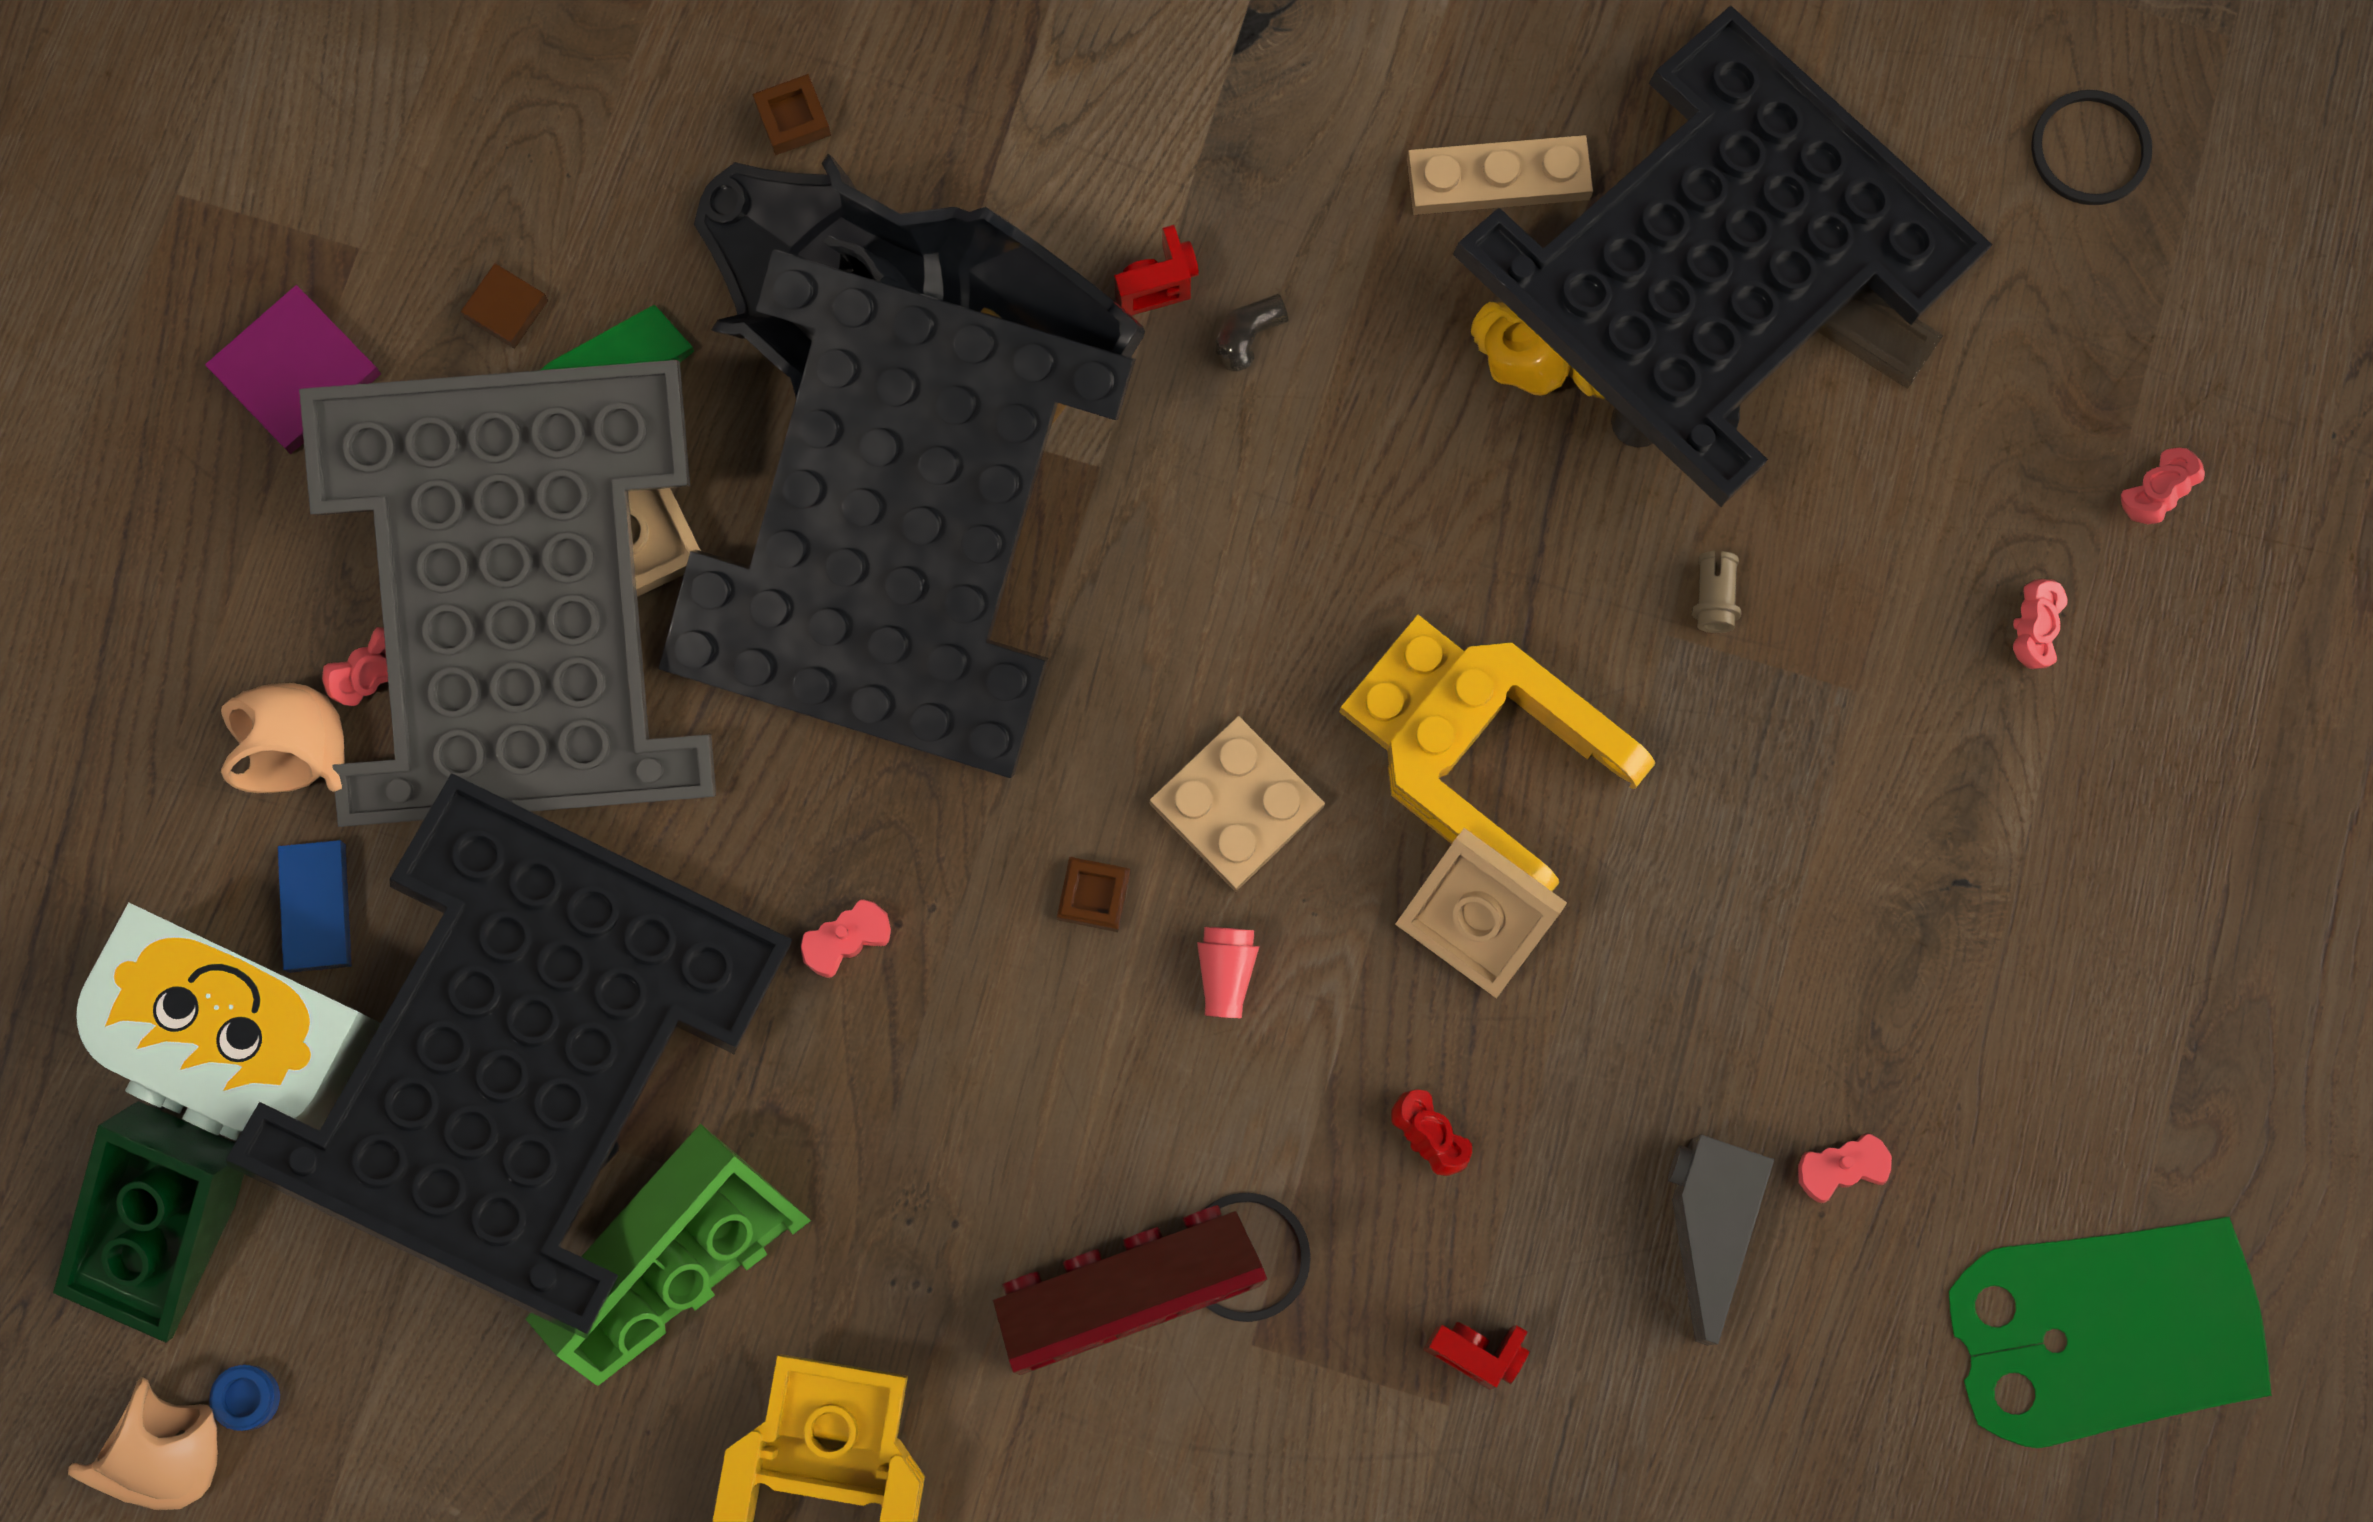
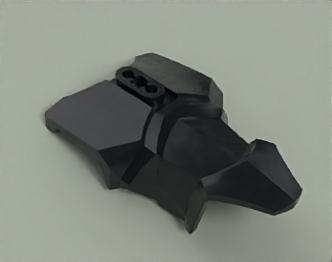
[694,154,1145,398]

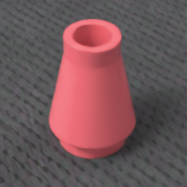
[1197,927,1260,1018]

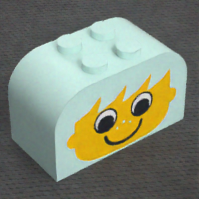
[76,902,381,1141]

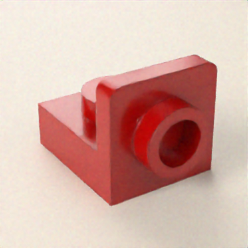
[1114,225,1199,316]
[1423,1322,1530,1390]

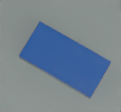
[278,840,352,973]

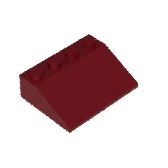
[993,1205,1267,1375]

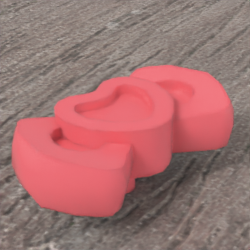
[2120,448,2205,525]
[2013,579,2068,669]
[322,627,388,706]
[800,899,891,978]
[1798,1133,1892,1203]

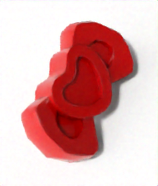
[1391,1089,1472,1176]

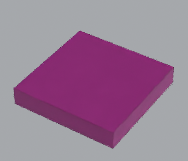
[205,285,381,455]

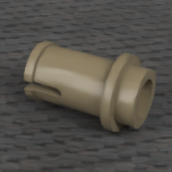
[1692,551,1741,633]

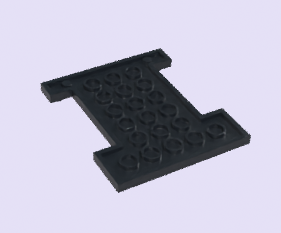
[1453,5,1993,507]
[659,250,1136,778]
[226,773,792,1339]

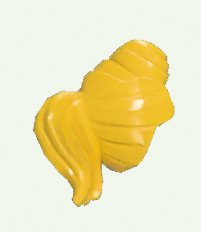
[1471,302,1605,399]

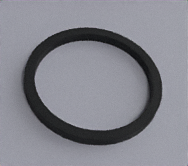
[2031,90,2152,205]
[1205,1193,1310,1322]

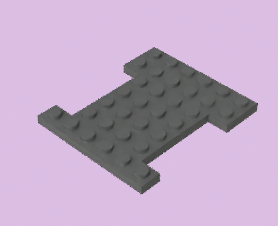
[299,360,716,827]

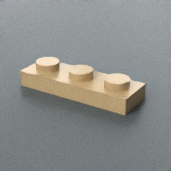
[1407,135,1593,215]

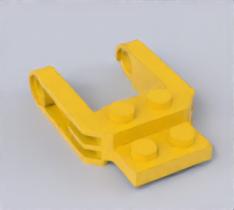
[1339,615,1655,892]
[713,1354,925,1522]

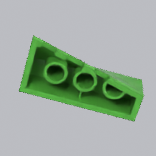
[525,1123,811,1386]

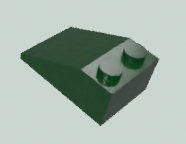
[53,1101,244,1343]

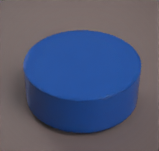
[209,1365,280,1431]

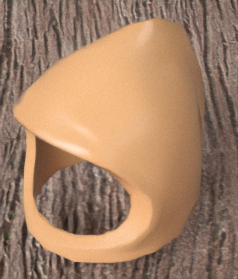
[221,683,345,793]
[68,1377,218,1510]

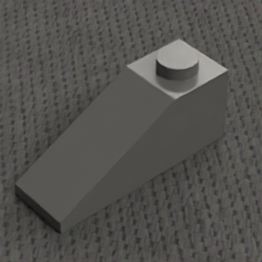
[1668,1135,1774,1346]

